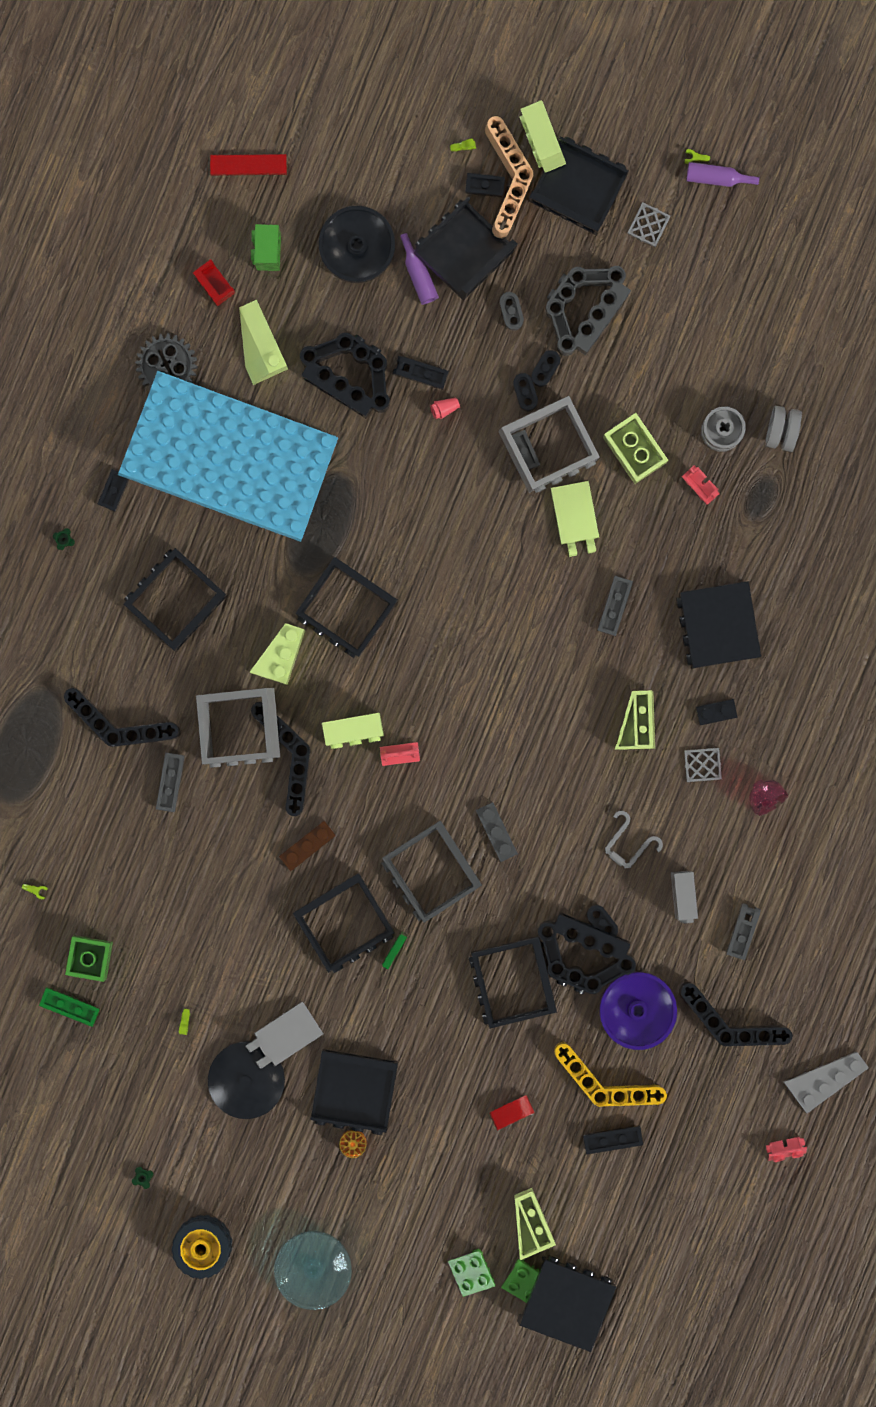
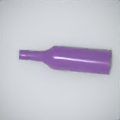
[686,162,759,187]
[400,233,439,305]

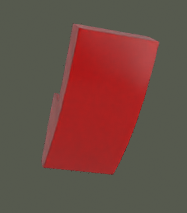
[489,1095,535,1131]

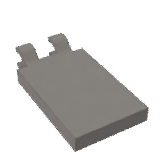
[246,1002,323,1068]

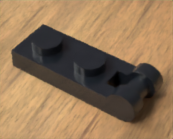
[392,356,449,390]

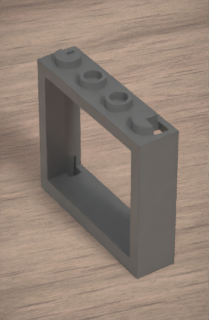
[381,820,482,923]

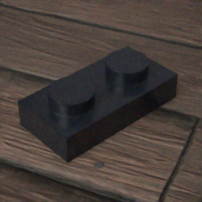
[465,173,505,197]
[97,469,129,512]
[696,699,738,726]

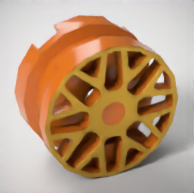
[339,1129,367,1158]

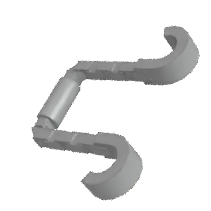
[605,811,663,868]

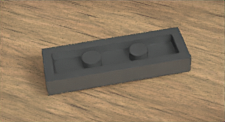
[597,576,633,637]
[156,752,185,812]
[476,802,518,862]

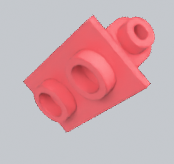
[681,465,720,505]
[380,742,420,766]
[766,1137,807,1162]

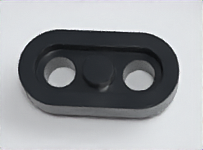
[531,350,560,387]
[513,373,538,411]
[587,905,618,936]

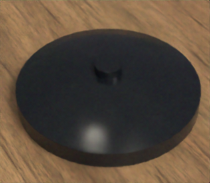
[319,206,395,283]
[208,1041,285,1119]

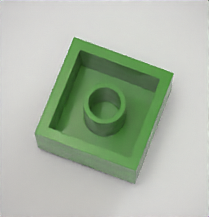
[251,224,281,271]
[65,935,113,982]

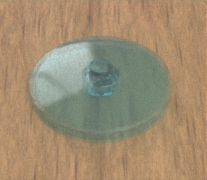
[274,1231,352,1310]

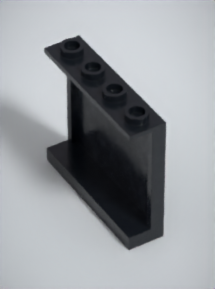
[529,136,629,236]
[414,197,518,301]
[676,581,761,669]
[310,1049,398,1135]
[517,1255,616,1352]

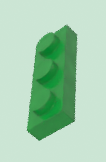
[39,987,101,1027]

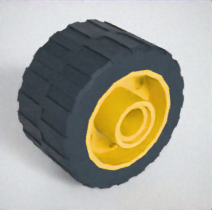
[172,1215,232,1279]

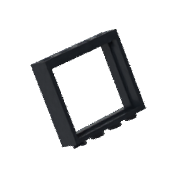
[123,548,227,652]
[295,557,398,658]
[293,873,395,973]
[468,936,557,1029]

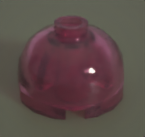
[749,780,788,816]

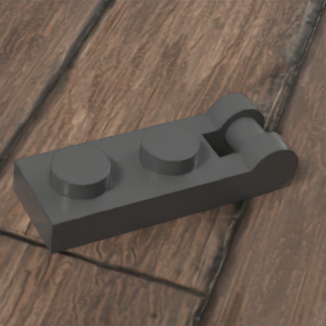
[726,903,761,960]

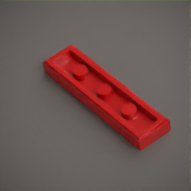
[210,154,287,176]

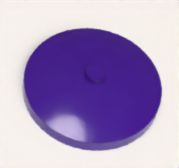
[599,972,677,1050]

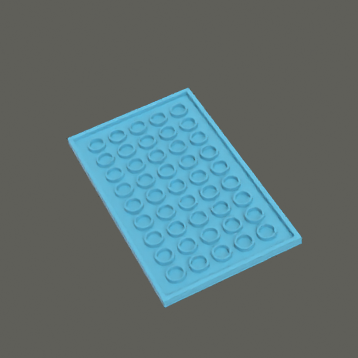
[118,371,338,542]

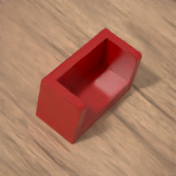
[193,259,235,307]

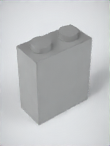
[671,871,698,923]

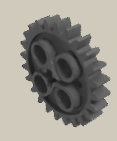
[135,333,198,391]

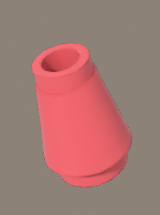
[430,397,460,419]

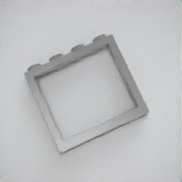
[498,396,600,493]
[196,688,280,768]

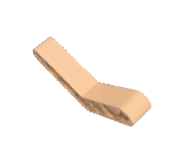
[485,116,533,238]

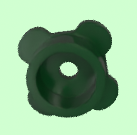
[53,528,75,550]
[132,1167,154,1189]

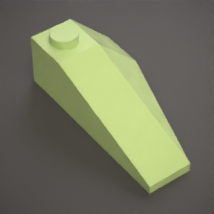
[239,300,288,385]

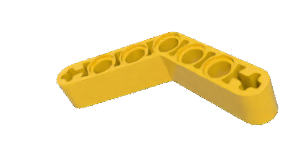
[554,1042,667,1107]

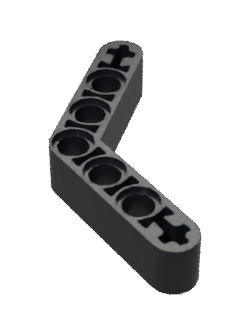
[64,688,180,747]
[251,702,311,816]
[679,982,793,1046]

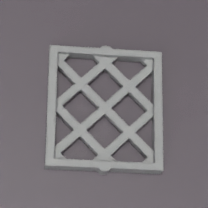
[627,202,671,247]
[684,748,722,782]

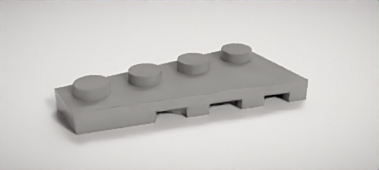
[783,1052,869,1113]

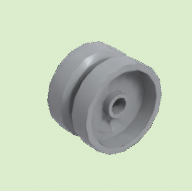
[765,405,802,452]
[701,407,746,452]

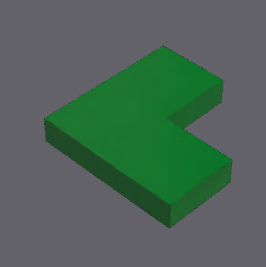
[382,932,408,969]

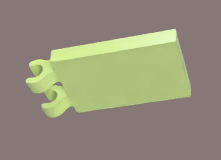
[551,481,599,557]

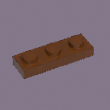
[279,821,336,871]

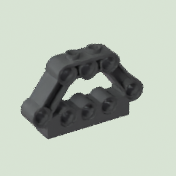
[545,266,631,356]

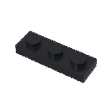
[583,1125,643,1155]

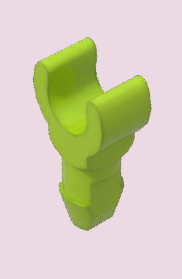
[450,139,476,151]
[684,149,710,164]
[22,884,48,899]
[179,1009,190,1035]

